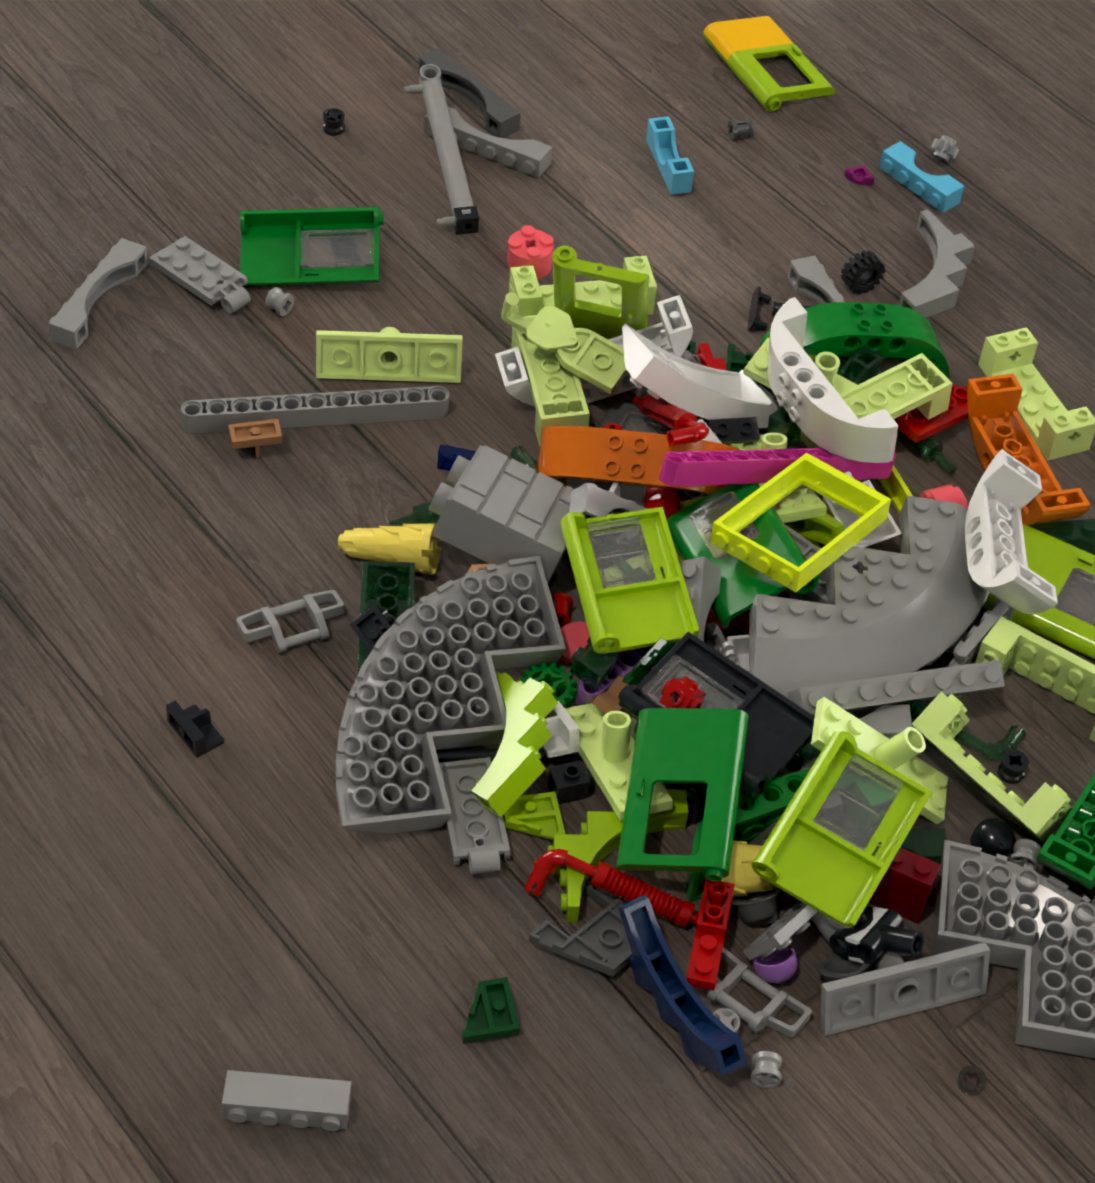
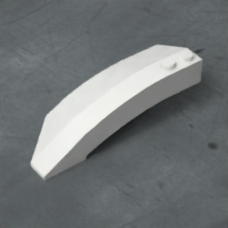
[622,324,799,428]

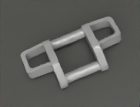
[236,590,345,654]
[707,947,812,1037]

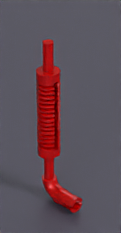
[633,395,709,447]
[524,849,699,928]

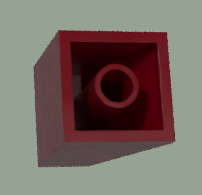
[868,847,941,924]

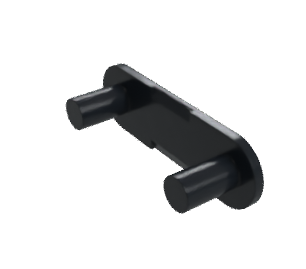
[747,286,771,331]

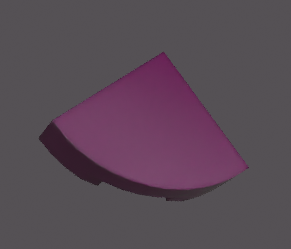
[844,165,874,185]

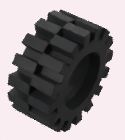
[841,250,886,294]

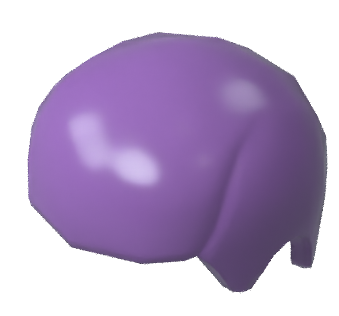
[753,947,797,984]

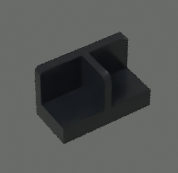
[166,700,224,758]

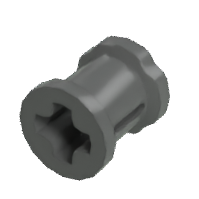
[728,118,754,139]

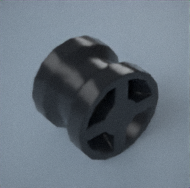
[323,108,345,136]
[997,749,1029,784]

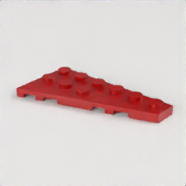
[894,384,969,443]

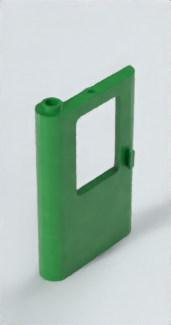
[616,708,749,881]

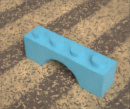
[646,116,694,195]
[879,141,964,213]

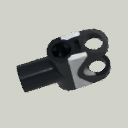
[829,906,924,964]

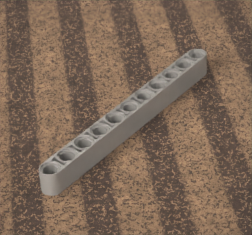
[181,386,450,433]

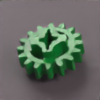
[520,662,577,708]

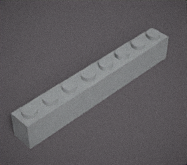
[788,660,1005,716]

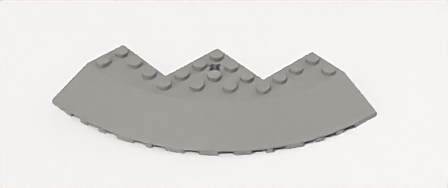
[749,495,989,699]
[335,556,566,834]
[932,840,1095,1058]

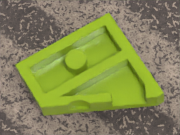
[503,792,565,840]

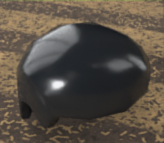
[970,818,1016,857]

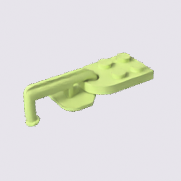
[501,292,627,394]

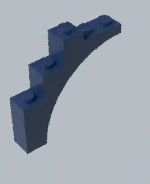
[618,895,747,1076]

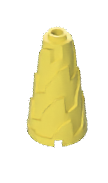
[338,523,441,575]
[722,840,779,897]

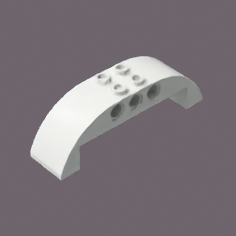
[495,295,693,406]
[767,297,898,463]
[964,450,1058,614]

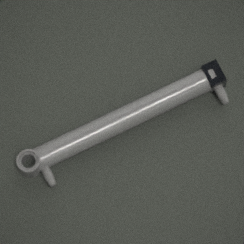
[403,64,479,235]

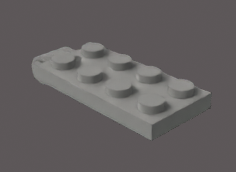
[149,236,251,314]
[948,598,1015,698]
[439,757,510,874]

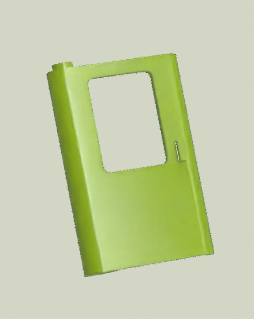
[552,246,649,339]

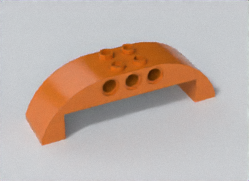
[967,373,1090,525]
[537,426,739,499]

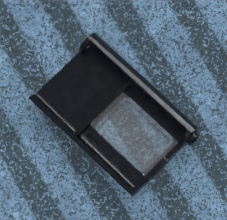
[618,632,815,799]

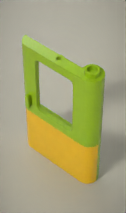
[703,16,835,112]

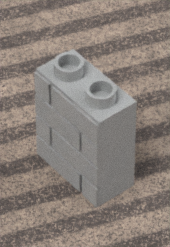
[428,445,574,583]

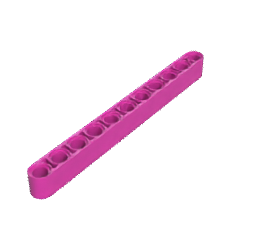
[659,448,896,486]

